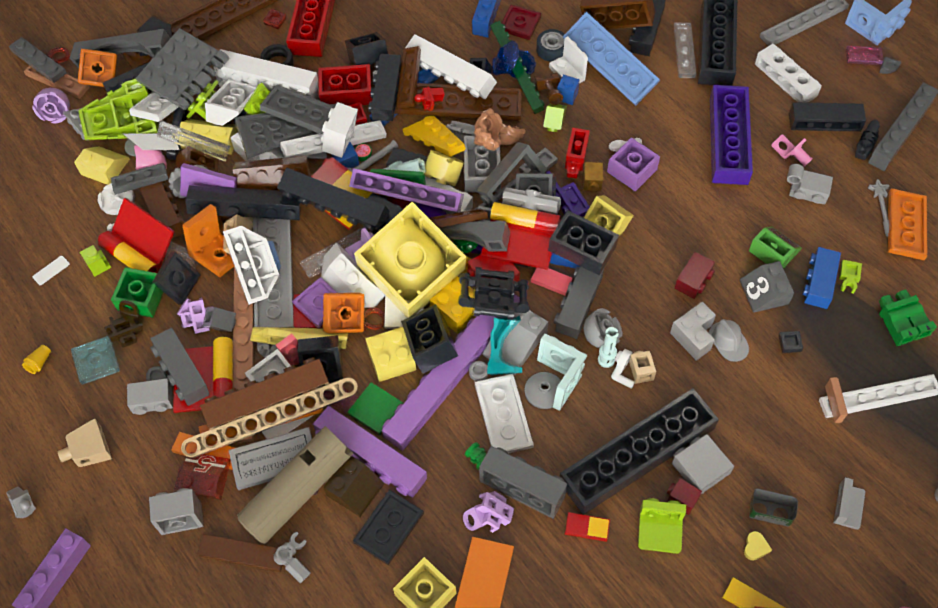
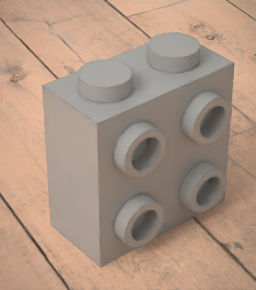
[672,434,734,494]

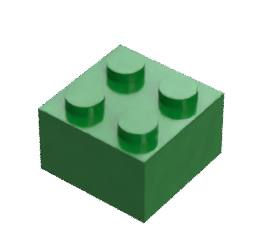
[111,267,164,318]

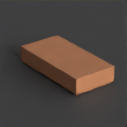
[825,377,848,423]

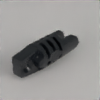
[855,119,880,160]

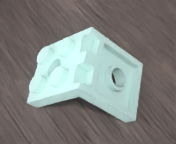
[537,334,587,411]

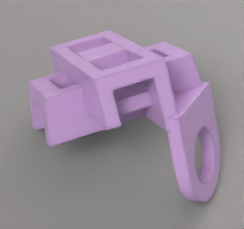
[177,298,213,334]
[463,491,514,533]

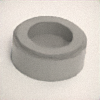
[469,361,489,381]

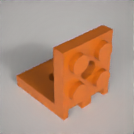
[183,204,234,277]

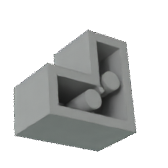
[670,301,716,361]

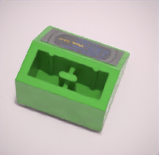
[749,226,802,268]

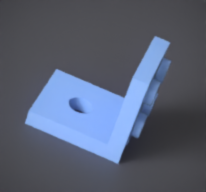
[845,0,912,45]

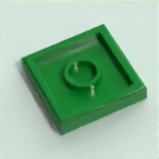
[347,382,403,436]

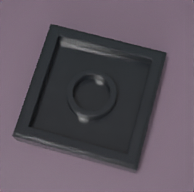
[152,251,201,305]

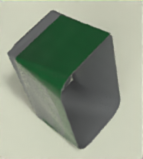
[749,488,798,527]

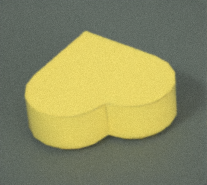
[744,531,772,561]

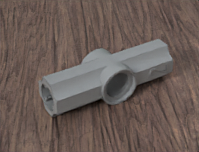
[502,187,561,214]

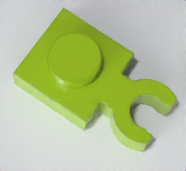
[839,260,862,294]

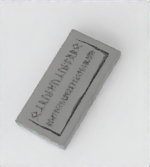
[229,427,312,490]

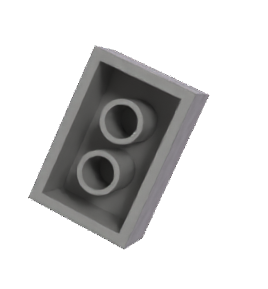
[464,136,501,193]

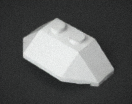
[223,226,279,305]
[321,243,385,308]

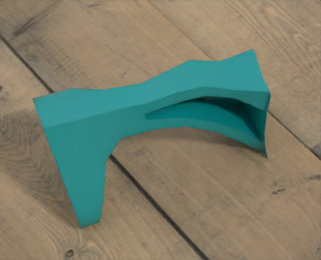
[487,315,522,375]

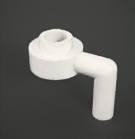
[611,349,635,389]

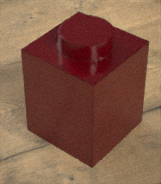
[666,479,702,515]

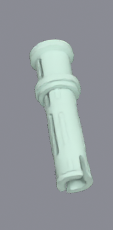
[598,327,619,368]

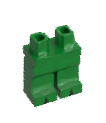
[879,289,937,346]

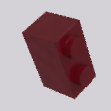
[674,252,715,299]

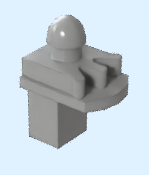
[6,487,36,518]

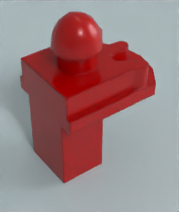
[414,87,445,111]

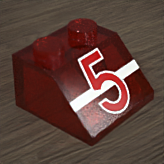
[174,452,231,500]

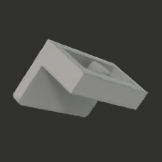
[833,477,865,530]

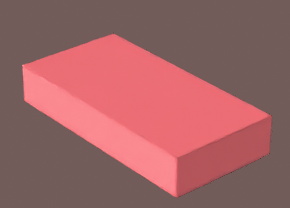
[531,268,573,296]

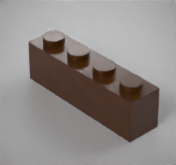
[140,181,184,238]

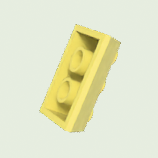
[176,119,238,155]

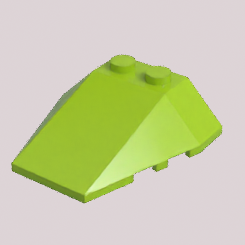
[78,79,160,140]

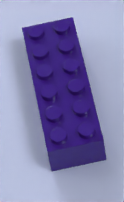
[710,85,753,185]

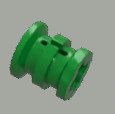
[465,442,486,470]

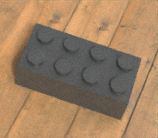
[479,446,567,519]

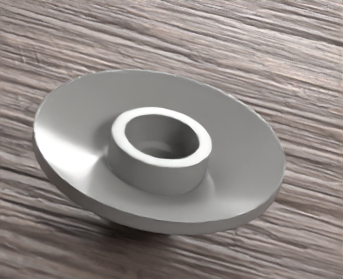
[525,372,561,409]

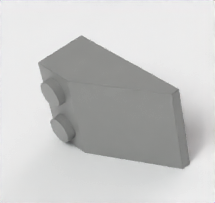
[483,302,548,375]

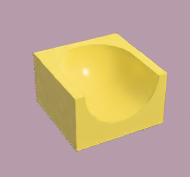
[354,202,466,318]

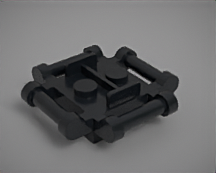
[458,267,529,320]

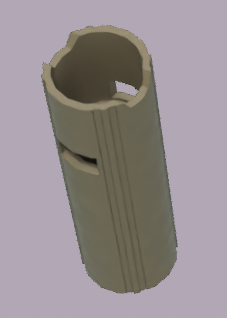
[237,426,353,543]

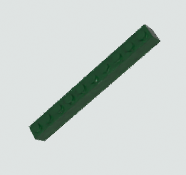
[490,20,545,114]

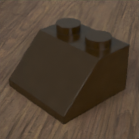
[324,456,384,517]

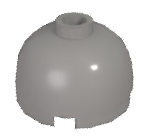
[583,308,623,348]

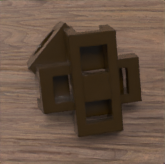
[104,300,143,348]

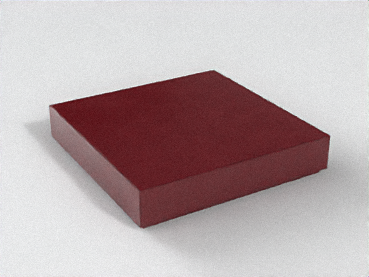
[501,5,541,40]

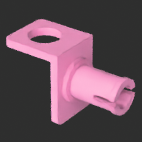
[771,134,813,166]

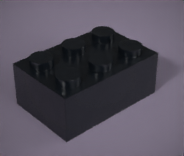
[548,210,619,275]
[401,304,458,373]

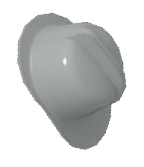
[709,319,749,362]

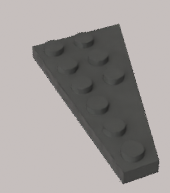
[235,104,336,159]

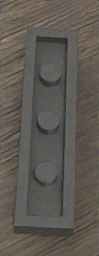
[9,37,67,83]

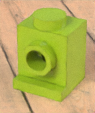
[80,245,111,277]

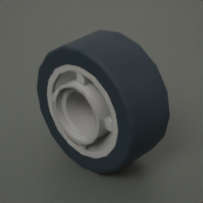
[536,29,565,62]

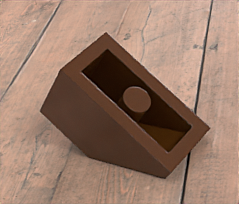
[175,146,219,172]

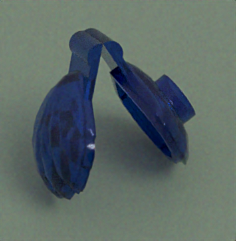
[492,40,536,79]

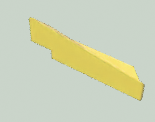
[250,327,348,349]

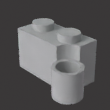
[787,164,833,205]

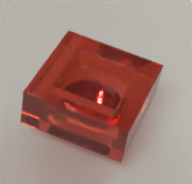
[263,9,286,29]

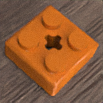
[78,49,117,87]
[323,293,364,334]

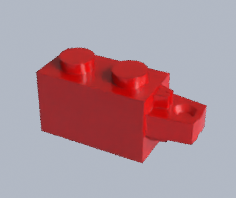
[565,128,590,179]

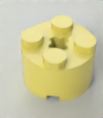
[425,150,464,186]

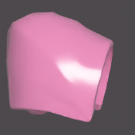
[134,145,167,170]

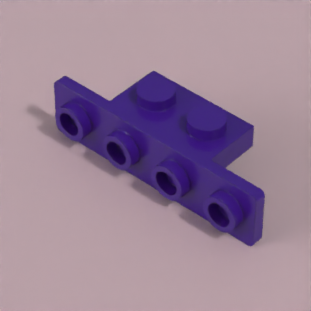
[546,171,590,217]

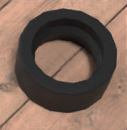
[260,44,294,67]

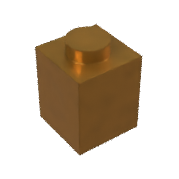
[583,162,603,192]

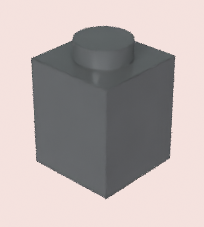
[202,307,236,332]

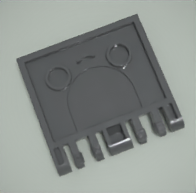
[135,28,230,110]

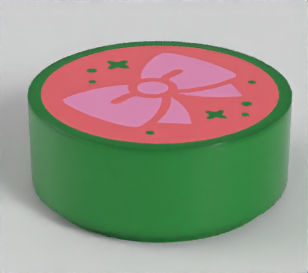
[354,143,372,161]

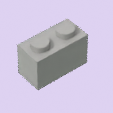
[127,378,173,415]

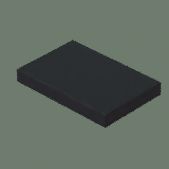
[353,490,424,565]

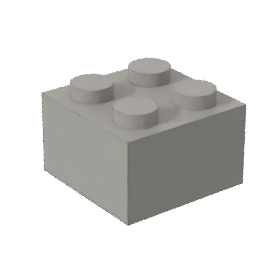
[149,488,204,535]

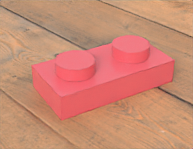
[276,333,299,366]

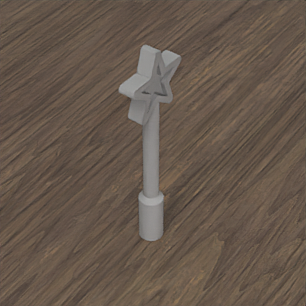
[868,179,889,236]

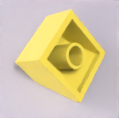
[74,146,130,185]
[584,195,634,236]

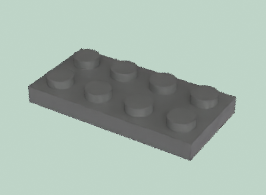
[260,85,335,134]

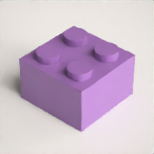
[607,137,660,191]

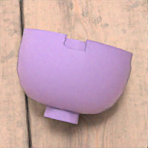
[33,87,70,123]

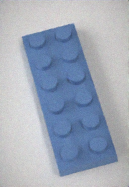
[563,12,660,106]

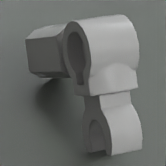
[274,532,311,584]

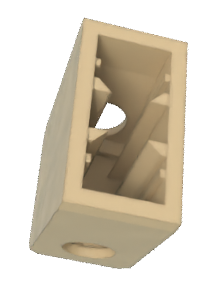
[58,419,112,467]

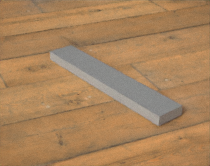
[760,0,849,46]

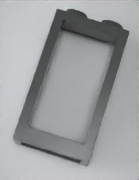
[477,142,548,208]

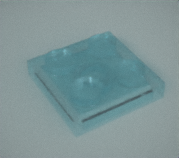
[71,336,120,385]

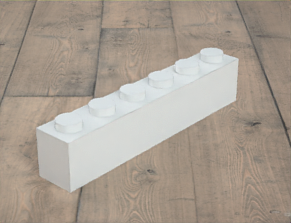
[405,34,497,99]

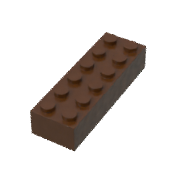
[200,357,330,429]

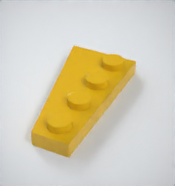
[403,116,466,157]

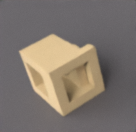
[629,351,656,384]

